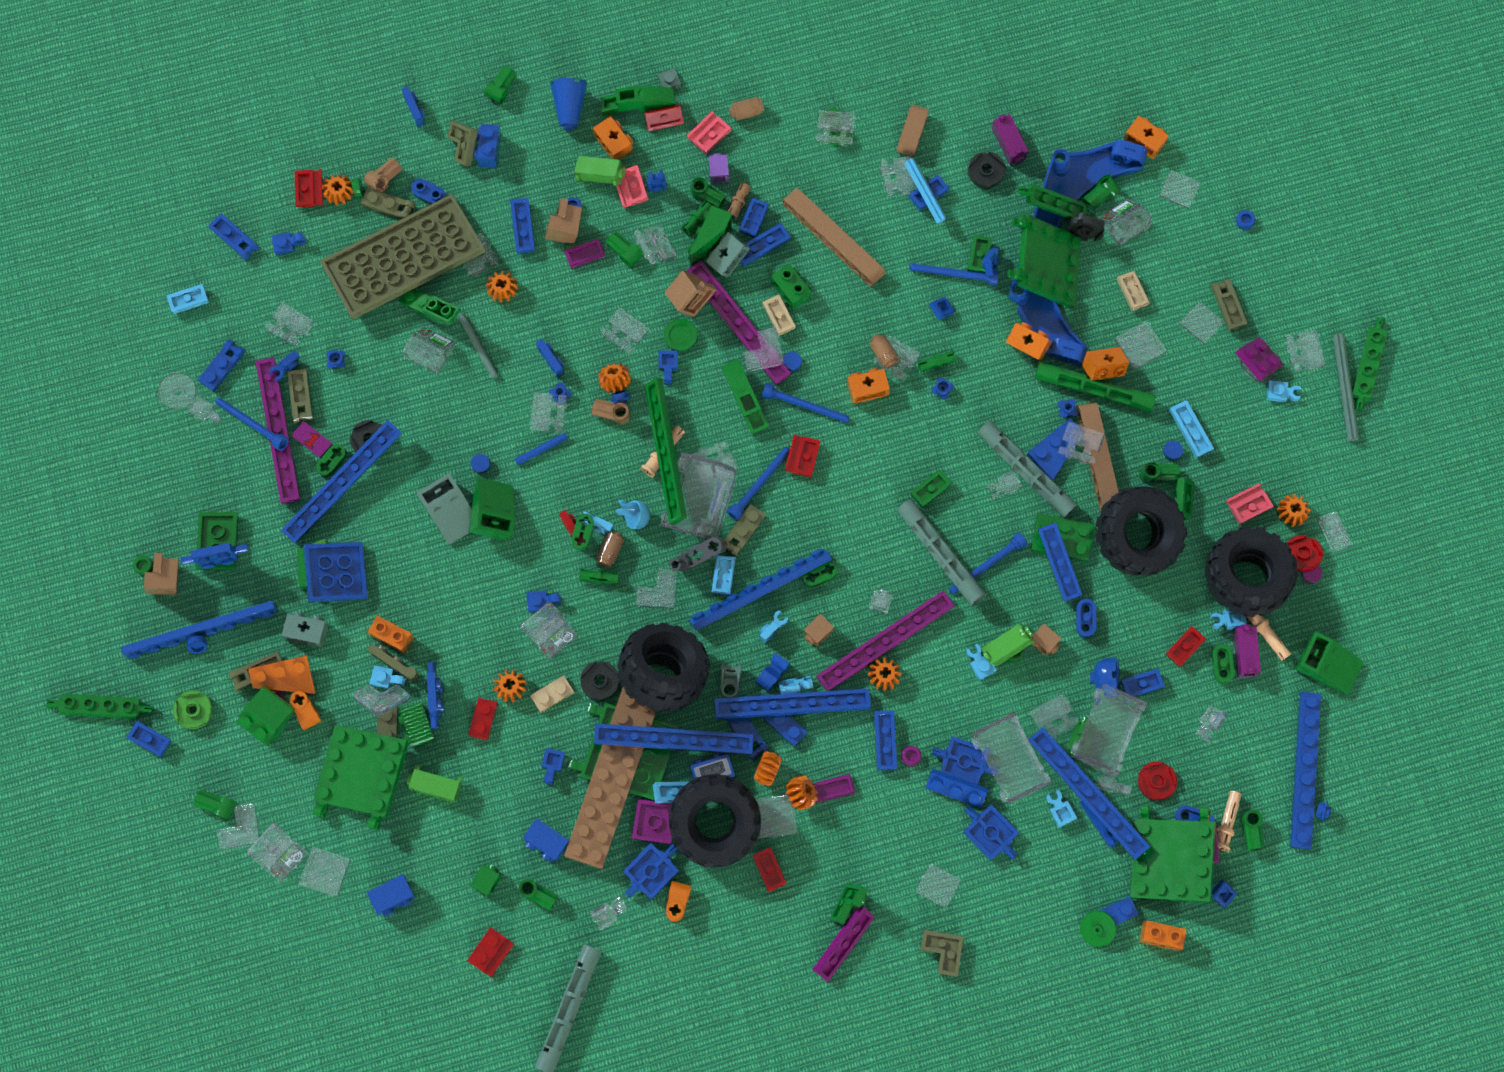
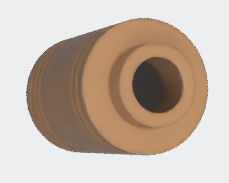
[729,97,764,121]
[869,334,899,369]
[596,531,624,568]

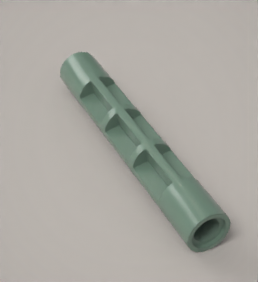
[977,420,1077,518]
[897,499,986,606]
[534,944,602,1072]

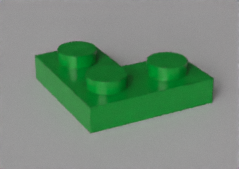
[830,884,868,925]

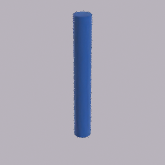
[514,432,568,465]

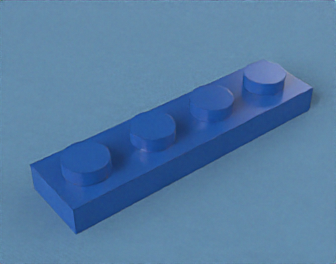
[1037,522,1082,602]

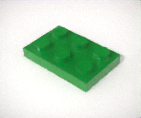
[195,512,239,570]
[1031,513,1094,562]

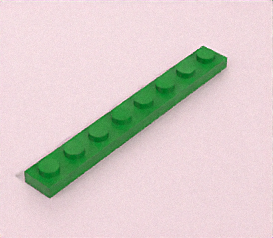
[645,377,687,525]

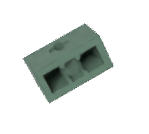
[706,232,751,277]
[281,612,328,648]

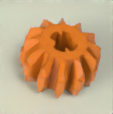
[322,173,354,206]
[486,270,518,303]
[598,362,631,394]
[1277,494,1311,527]
[868,658,902,691]
[493,669,527,702]
[754,751,782,786]
[785,776,818,810]

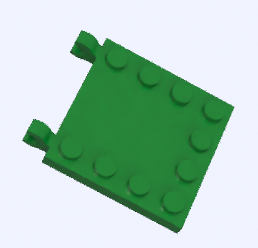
[1008,214,1081,309]
[569,703,679,801]
[313,725,409,831]
[1130,805,1216,903]

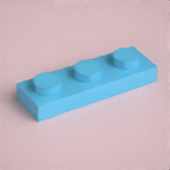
[1169,400,1214,459]

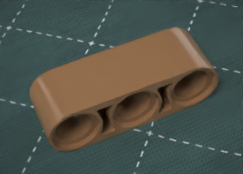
[896,104,929,157]

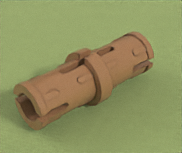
[728,183,751,220]

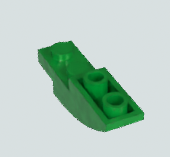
[600,86,675,116]
[399,289,461,325]
[721,359,769,435]

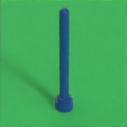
[909,263,999,286]
[762,383,850,422]
[216,398,289,451]
[726,447,790,521]
[949,532,1028,594]

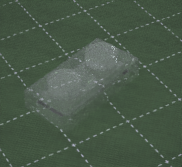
[1317,511,1353,553]

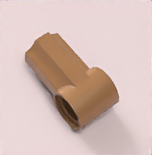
[364,158,402,192]
[592,399,631,425]

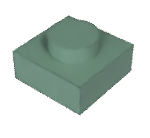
[657,68,681,89]

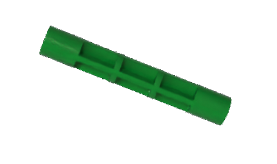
[1034,361,1156,413]

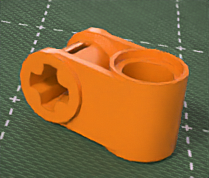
[290,691,322,730]
[666,881,692,922]

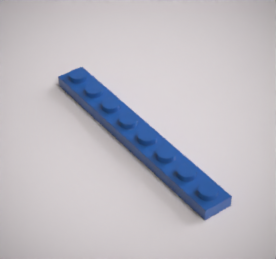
[281,420,403,544]
[689,549,832,631]
[121,601,278,659]
[713,689,871,720]
[1290,692,1321,850]
[594,723,753,755]
[1028,727,1150,860]

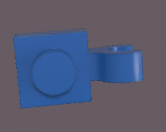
[272,232,306,256]
[269,350,299,382]
[659,351,678,385]
[527,590,561,613]
[541,748,565,785]

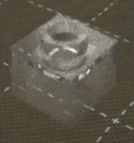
[869,589,893,614]

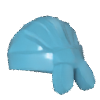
[616,500,651,530]

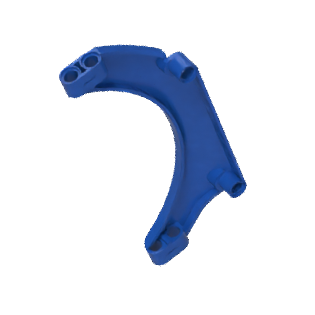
[1009,140,1148,366]

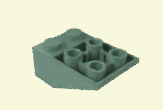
[417,473,472,545]

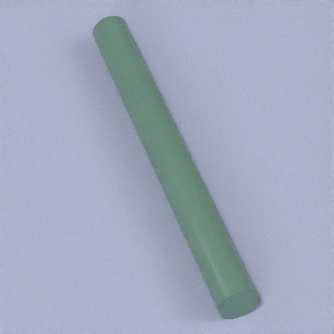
[457,313,499,379]

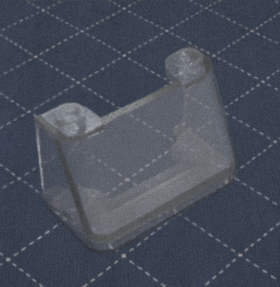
[660,452,737,540]
[1071,684,1148,779]
[971,711,1052,805]

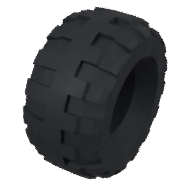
[1095,486,1187,576]
[1205,526,1298,617]
[617,623,710,712]
[669,774,761,868]

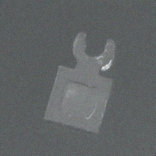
[986,470,1022,499]
[1096,776,1132,796]

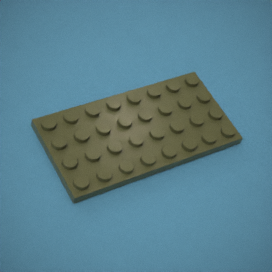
[320,194,486,320]

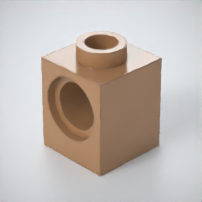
[803,614,834,647]
[1032,624,1062,657]

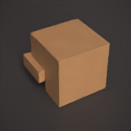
[545,198,582,245]
[664,270,717,317]
[144,553,179,596]

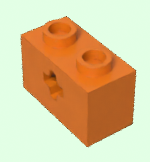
[593,116,633,160]
[1123,116,1169,159]
[1005,322,1052,361]
[1082,347,1130,381]
[847,368,890,404]
[368,615,414,655]
[1139,920,1186,951]

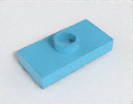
[712,555,736,596]

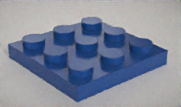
[303,542,368,602]

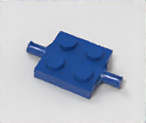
[181,543,249,569]
[427,662,445,729]
[931,736,998,785]
[963,804,1019,861]
[623,843,679,900]

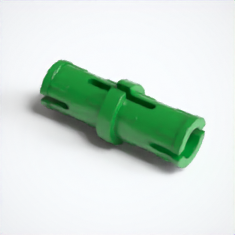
[681,201,711,235]
[917,350,957,372]
[579,569,619,586]

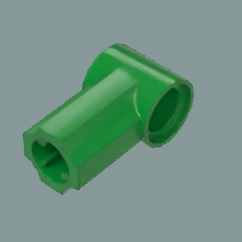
[484,66,517,104]
[1083,174,1121,211]
[690,177,727,208]
[606,231,644,268]
[1139,462,1180,483]
[193,790,237,820]
[1241,810,1265,850]
[519,879,558,911]

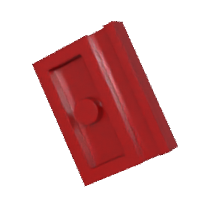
[295,169,323,208]
[785,434,820,478]
[467,927,514,978]

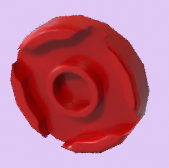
[1287,535,1324,572]
[1137,761,1178,801]

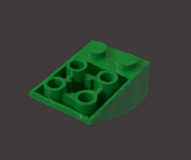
[688,205,732,268]
[469,477,515,541]
[1294,631,1364,696]

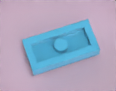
[167,284,209,314]
[653,782,689,804]

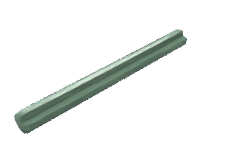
[1333,334,1359,441]

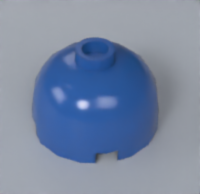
[1090,658,1121,697]

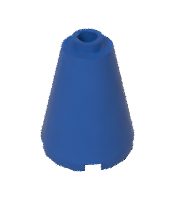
[551,78,587,130]

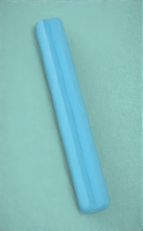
[905,158,946,224]

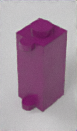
[992,114,1028,165]
[1233,624,1261,677]

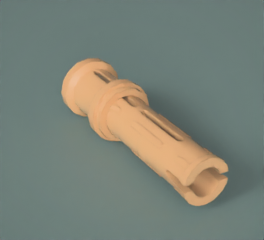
[640,425,685,478]
[1245,614,1292,661]
[1217,791,1242,852]

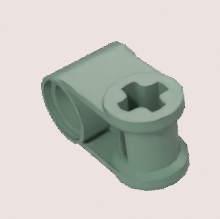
[721,663,741,698]

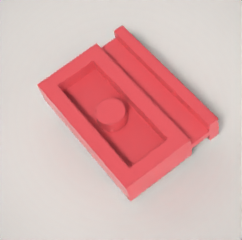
[687,111,731,155]
[616,165,649,209]
[1225,483,1274,525]

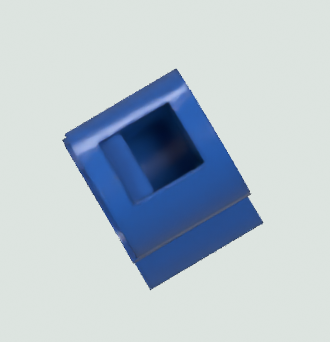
[756,653,791,692]

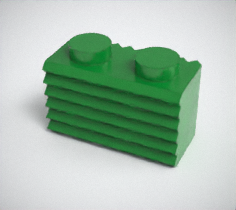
[398,702,436,749]

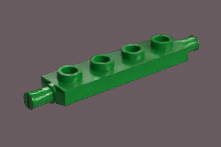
[1018,184,1096,219]
[1353,317,1388,412]
[46,693,154,719]

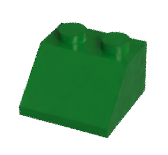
[236,686,295,746]

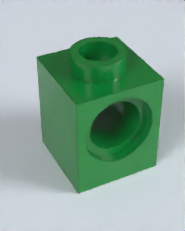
[470,864,501,898]

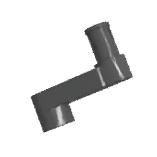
[669,537,728,571]

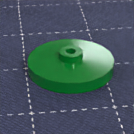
[664,319,697,352]
[1080,910,1117,947]

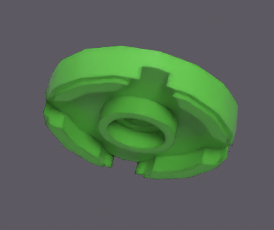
[173,690,213,730]

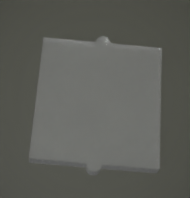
[1159,170,1201,209]
[1179,301,1224,344]
[915,863,961,909]

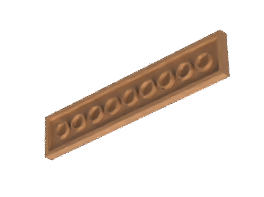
[564,687,657,869]

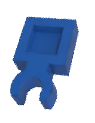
[647,170,667,192]
[982,248,1001,276]

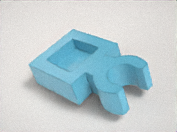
[1267,380,1301,402]
[583,511,614,536]
[1210,609,1247,630]
[966,644,997,681]
[778,676,813,694]
[1046,790,1077,828]

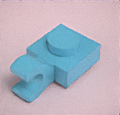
[760,610,788,644]
[369,665,406,689]

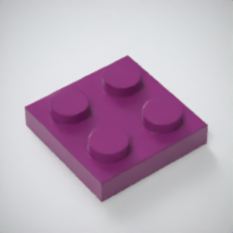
[1235,337,1284,381]
[632,799,672,845]

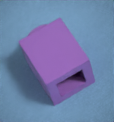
[709,153,729,184]

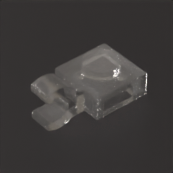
[187,396,222,424]
[1196,705,1227,743]
[590,897,627,931]

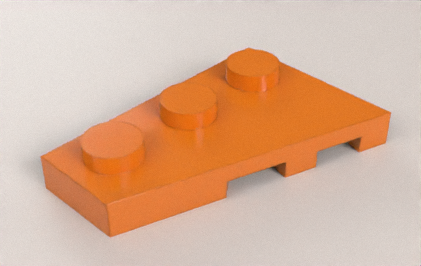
[248,655,316,694]

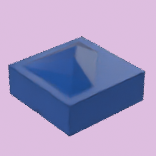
[929,297,955,320]
[1212,879,1237,908]

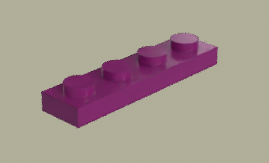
[812,906,875,982]

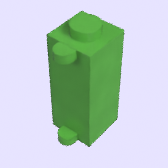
[574,156,626,186]
[981,623,1035,667]
[407,765,463,803]

